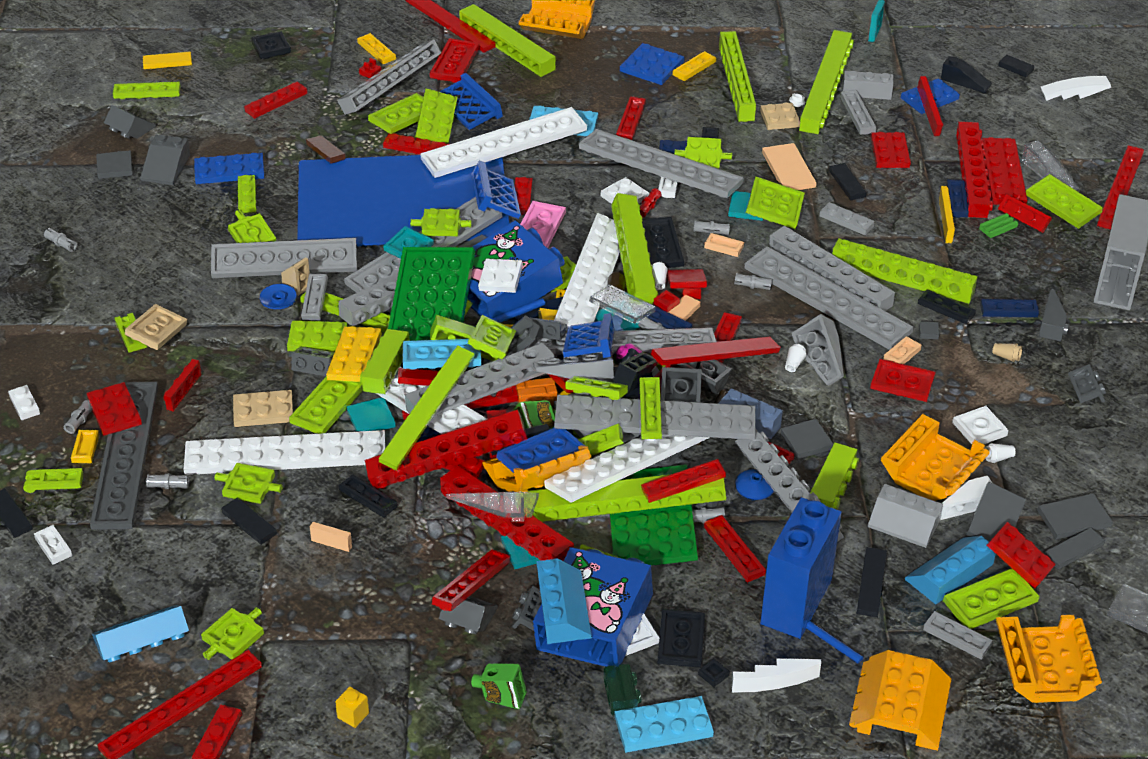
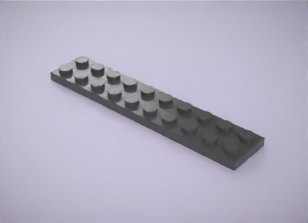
[90,382,158,530]

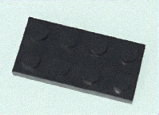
[642,217,684,268]

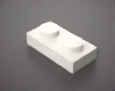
[658,176,678,198]
[8,385,40,420]
[34,525,72,565]

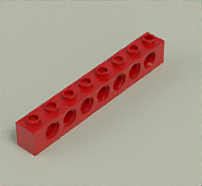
[956,122,993,218]
[365,409,527,489]
[440,466,574,561]

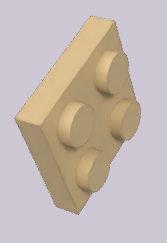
[760,103,800,130]

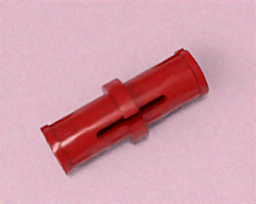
[639,188,661,218]

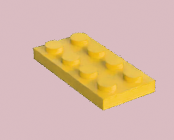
[326,326,382,382]

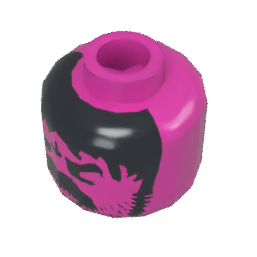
[616,343,643,364]

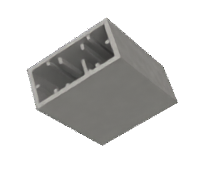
[1094,194,1148,310]

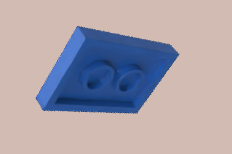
[901,78,960,114]

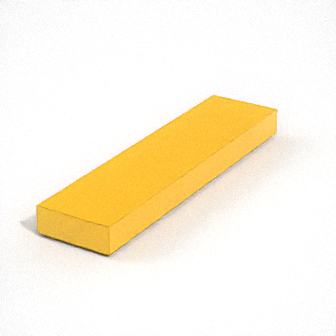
[939,186,955,243]

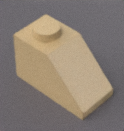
[281,257,310,296]

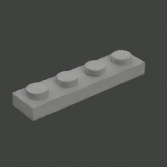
[840,90,876,135]

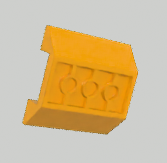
[519,0,595,39]

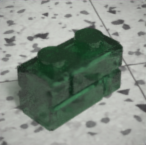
[603,664,641,716]

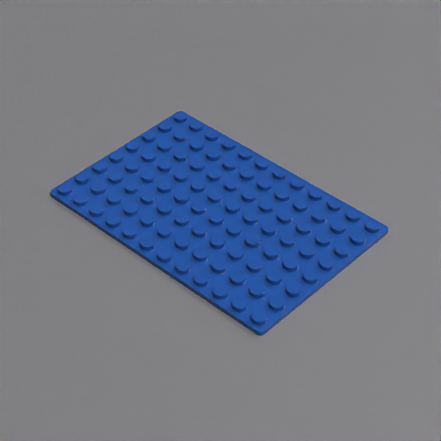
[297,155,509,246]

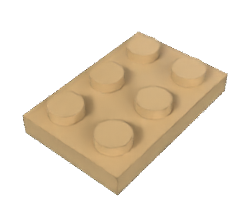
[125,304,188,350]
[233,390,293,427]

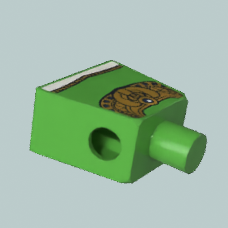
[513,401,556,430]
[471,664,527,709]

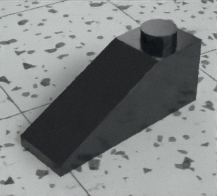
[940,56,992,93]
[612,352,658,393]

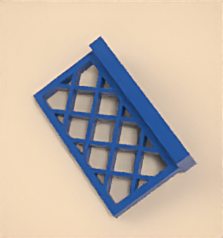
[440,73,503,130]
[472,160,521,219]
[563,313,615,358]

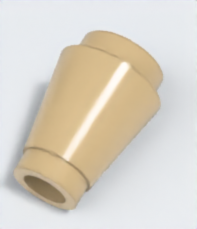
[993,343,1022,362]

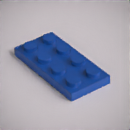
[194,153,264,184]
[497,428,585,473]

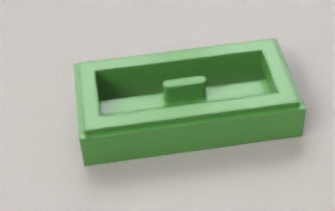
[979,213,1018,238]

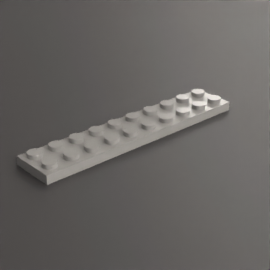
[579,129,744,198]
[344,197,502,293]
[745,246,913,350]
[526,328,717,357]
[554,395,755,440]

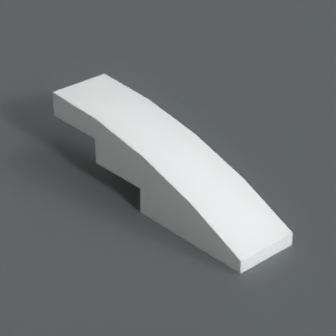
[1041,76,1111,101]
[732,658,821,693]

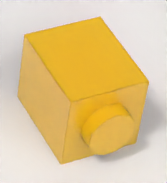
[335,686,369,728]

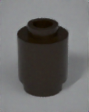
[606,272,625,298]

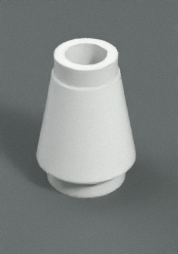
[652,262,668,290]
[785,344,806,372]
[985,443,1015,463]

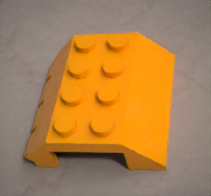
[881,414,990,501]
[483,445,591,494]
[996,615,1102,703]
[849,650,951,751]

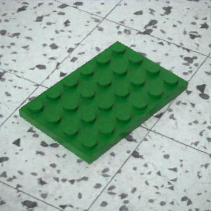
[388,247,475,341]
[610,465,698,566]

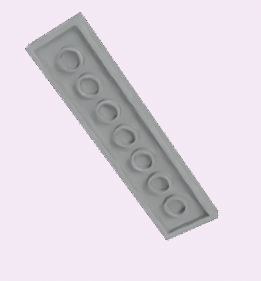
[211,238,357,278]

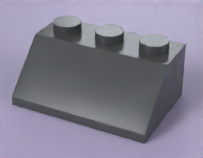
[671,342,732,394]

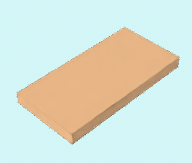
[762,143,816,190]

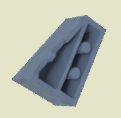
[718,388,783,439]

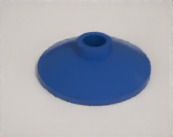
[260,284,297,309]
[735,469,774,500]

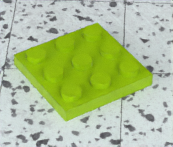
[746,177,804,229]

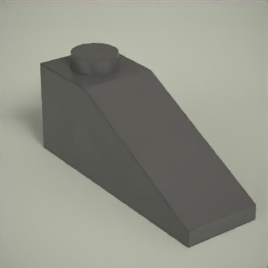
[1039,289,1069,341]

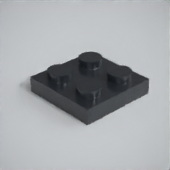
[251,31,291,59]

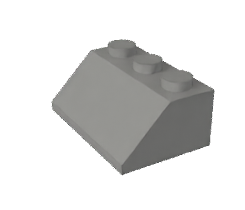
[843,71,893,100]
[868,484,943,548]

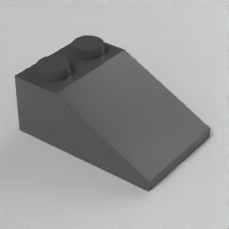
[140,135,190,185]

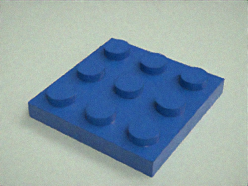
[620,43,684,85]

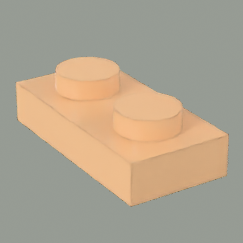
[883,336,922,364]

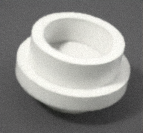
[789,93,805,107]

